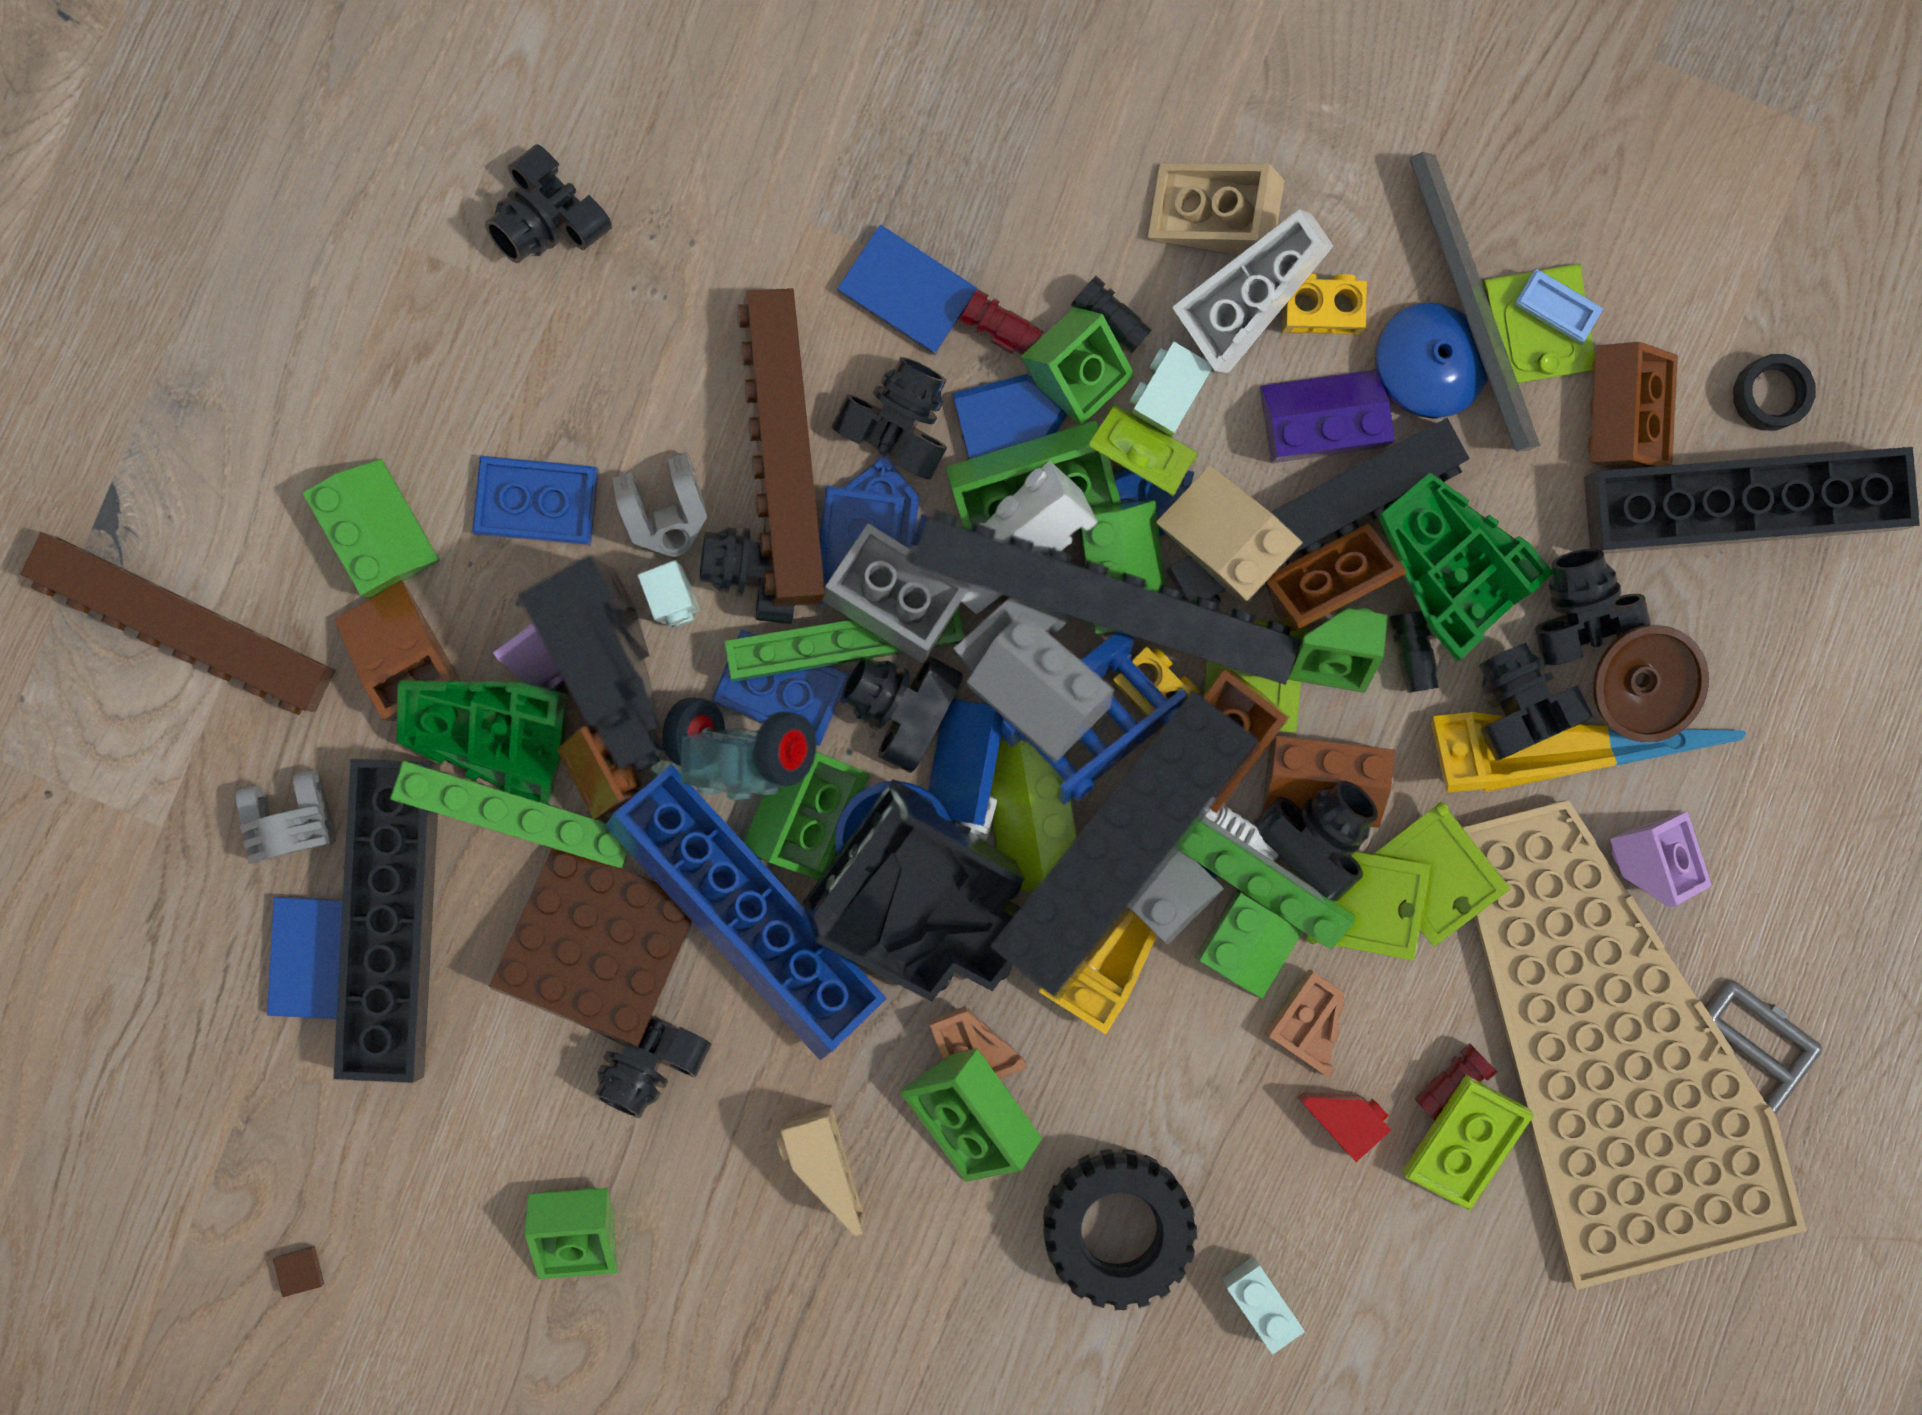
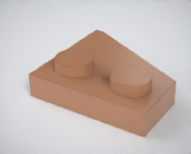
[1265,969,1345,1078]
[928,1006,1027,1079]

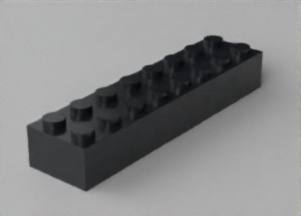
[1584,447,1920,554]
[990,690,1260,1000]
[333,759,441,1083]

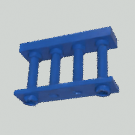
[1001,631,1187,805]

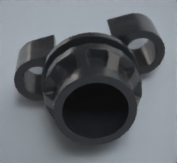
[485,144,612,263]
[831,357,947,480]
[699,522,795,624]
[1535,549,1651,665]
[1479,643,1594,761]
[841,656,963,773]
[1254,780,1378,901]
[594,1018,712,1118]

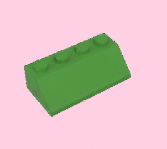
[946,420,1121,529]

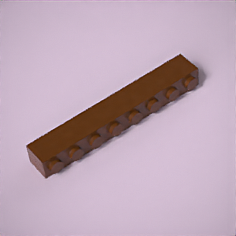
[737,288,825,607]
[20,532,336,715]

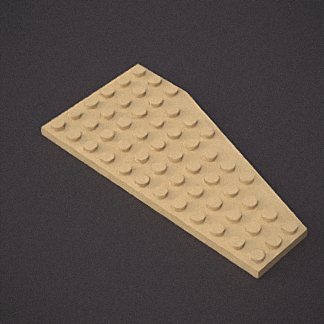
[1462,800,1807,1290]

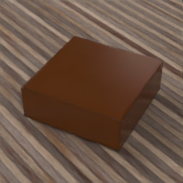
[273,1246,324,1297]

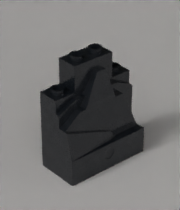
[517,554,665,773]
[803,779,1025,1002]

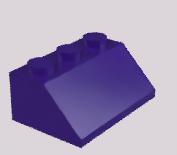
[1260,370,1395,463]

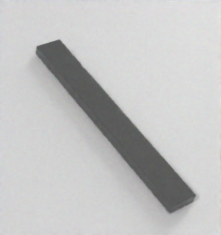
[1410,152,1540,452]

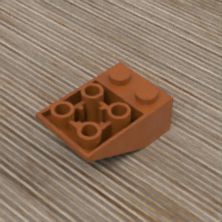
[334,580,461,721]
[557,726,642,819]

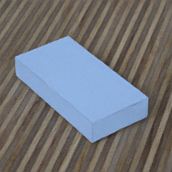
[1513,268,1604,344]

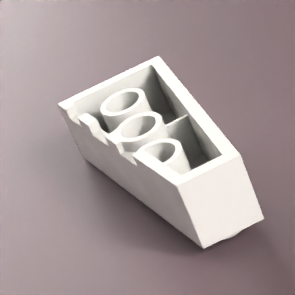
[1172,209,1333,373]
[960,461,1098,614]

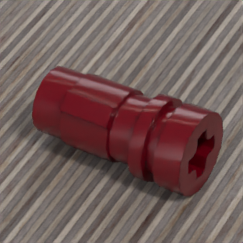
[958,288,1043,355]
[1415,1043,1497,1121]

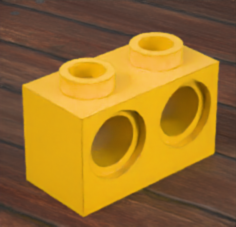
[1282,273,1367,335]
[1111,646,1200,732]

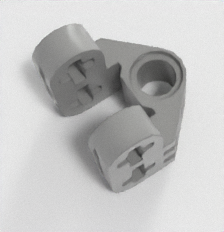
[612,452,707,557]
[236,769,335,864]

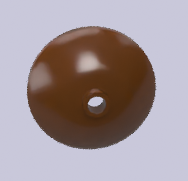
[1593,625,1709,743]

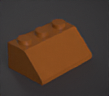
[1588,341,1678,469]
[1265,524,1406,632]
[1203,669,1289,813]
[1262,736,1395,828]

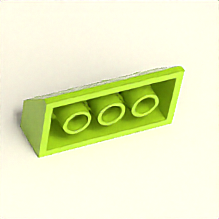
[990,737,1077,892]

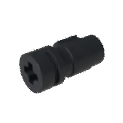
[1071,275,1152,354]
[1390,611,1439,693]

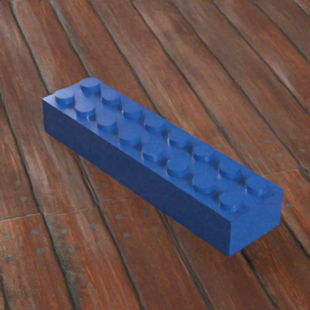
[605,764,887,1060]

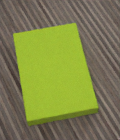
[1402,1075,1534,1211]

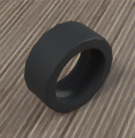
[1733,354,1816,431]

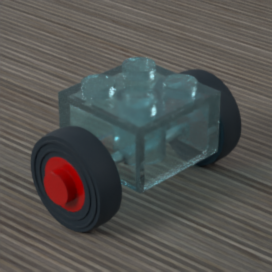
[662,697,816,800]

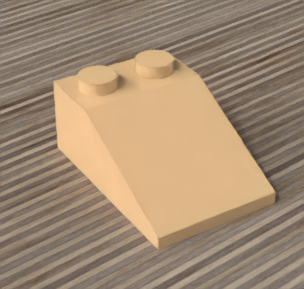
[1148,163,1285,255]
[1156,465,1302,604]
[777,1106,865,1236]

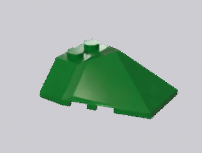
[1378,472,1553,662]
[396,681,569,805]

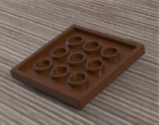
[489,848,693,1048]

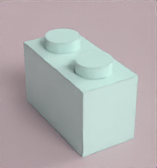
[1130,341,1212,437]
[638,561,701,628]
[1221,1256,1305,1355]

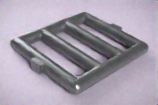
[1706,980,1822,1114]

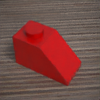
[1297,1092,1392,1162]

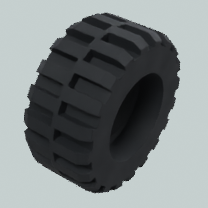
[1043,1149,1197,1310]

